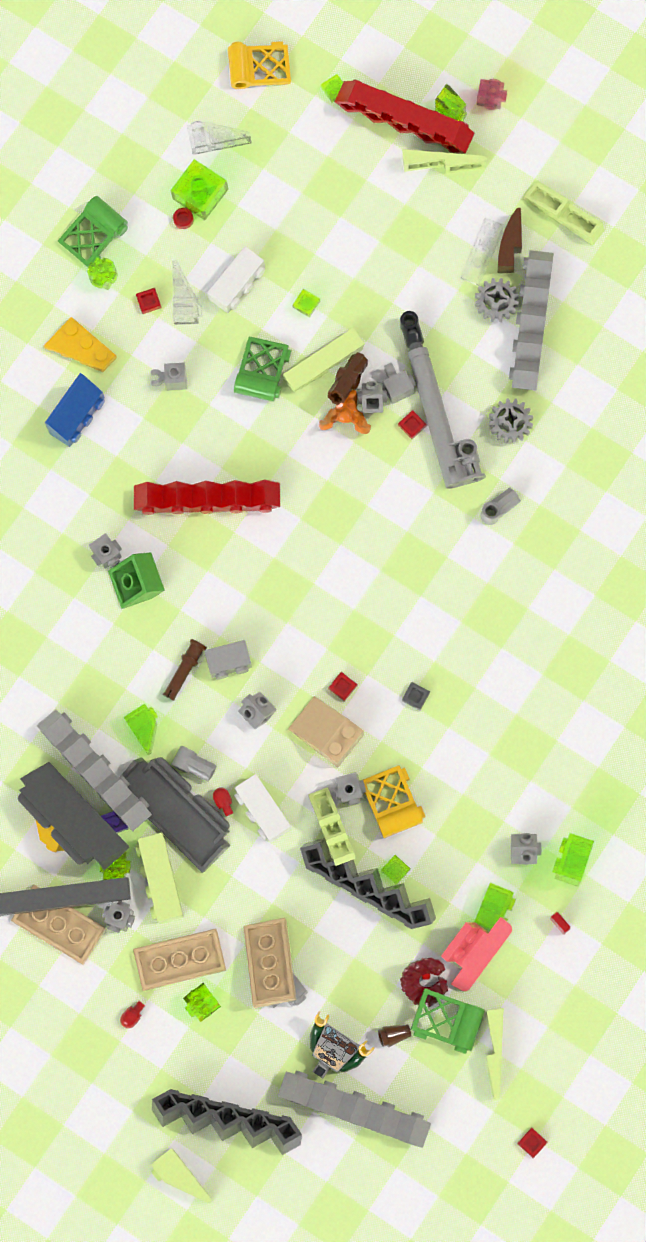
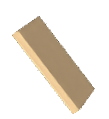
[11,884,106,965]
[243,918,297,1008]
[133,929,227,991]

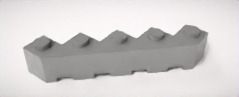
[509,250,554,391]
[37,709,152,831]
[278,1070,431,1148]

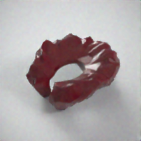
[400,958,448,1007]

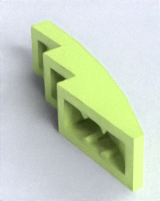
[308,787,356,866]

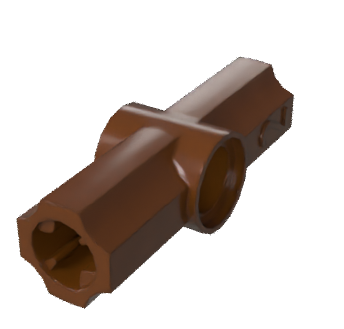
[328,352,368,405]

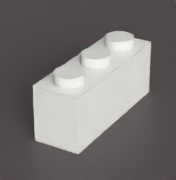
[207,247,265,313]
[234,774,291,843]

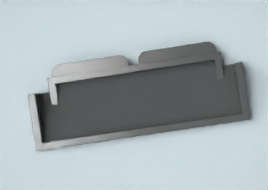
[122,757,231,873]
[18,762,130,870]

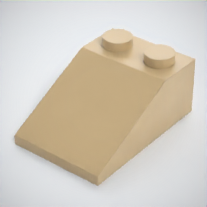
[288,696,364,768]

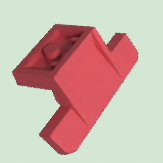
[441,917,512,991]

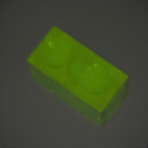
[474,882,516,931]

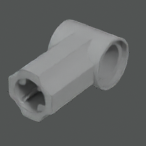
[481,487,521,525]
[171,746,217,782]

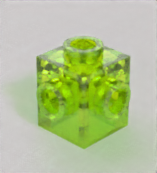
[87,257,118,290]
[100,852,131,880]
[183,982,221,1022]

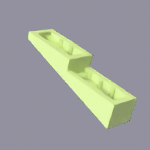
[402,149,486,174]
[524,182,605,246]
[283,328,364,392]
[486,1008,504,1100]

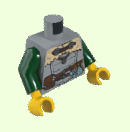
[310,1011,375,1079]

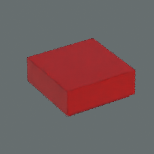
[136,288,162,315]
[398,410,427,439]
[328,672,358,702]
[550,912,571,935]
[517,1127,548,1159]

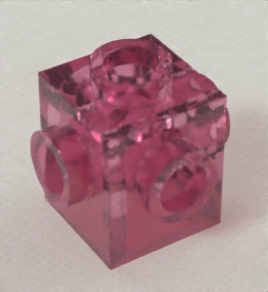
[477,79,507,110]

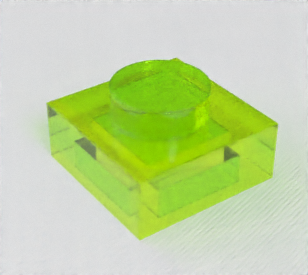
[321,74,343,103]
[292,289,321,318]
[381,855,411,885]

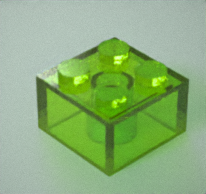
[170,159,229,220]
[552,833,594,887]

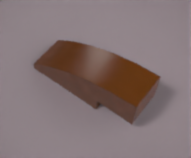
[497,208,522,273]

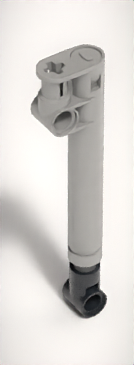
[400,311,486,489]

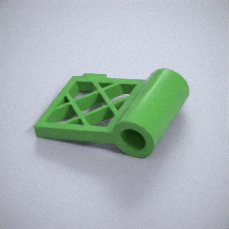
[58,196,128,267]
[234,336,292,402]
[410,989,485,1054]

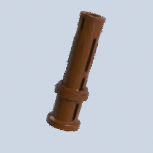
[162,639,207,701]

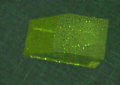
[435,84,467,121]
[124,703,158,755]

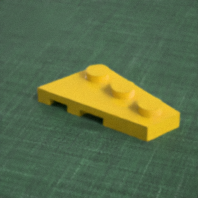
[44,317,117,372]

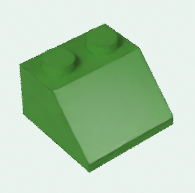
[108,552,165,609]

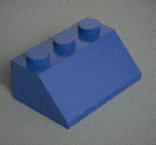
[45,373,105,447]

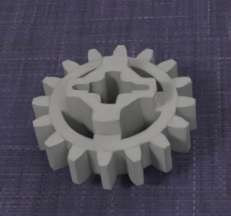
[475,278,519,322]
[488,398,533,444]

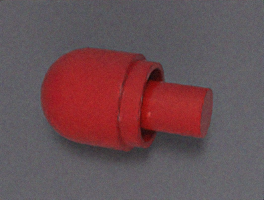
[213,787,233,817]
[120,1001,145,1029]

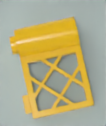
[228,41,291,89]
[363,765,426,838]

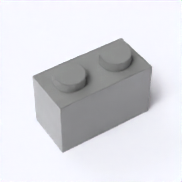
[204,640,252,680]

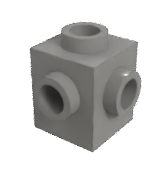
[358,381,387,413]
[89,533,122,569]
[238,692,277,729]
[334,772,366,806]
[511,833,542,865]
[103,901,135,933]

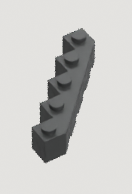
[300,838,436,929]
[152,1089,302,1155]

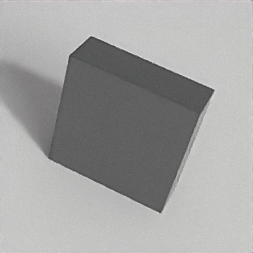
[402,682,430,711]

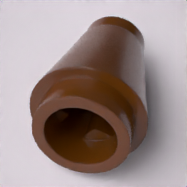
[378,1024,411,1048]

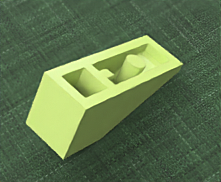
[151,1148,213,1203]

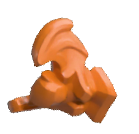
[319,390,371,434]

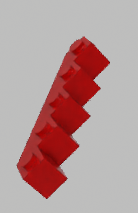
[334,79,475,154]
[134,479,280,515]

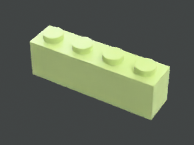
[135,833,184,924]

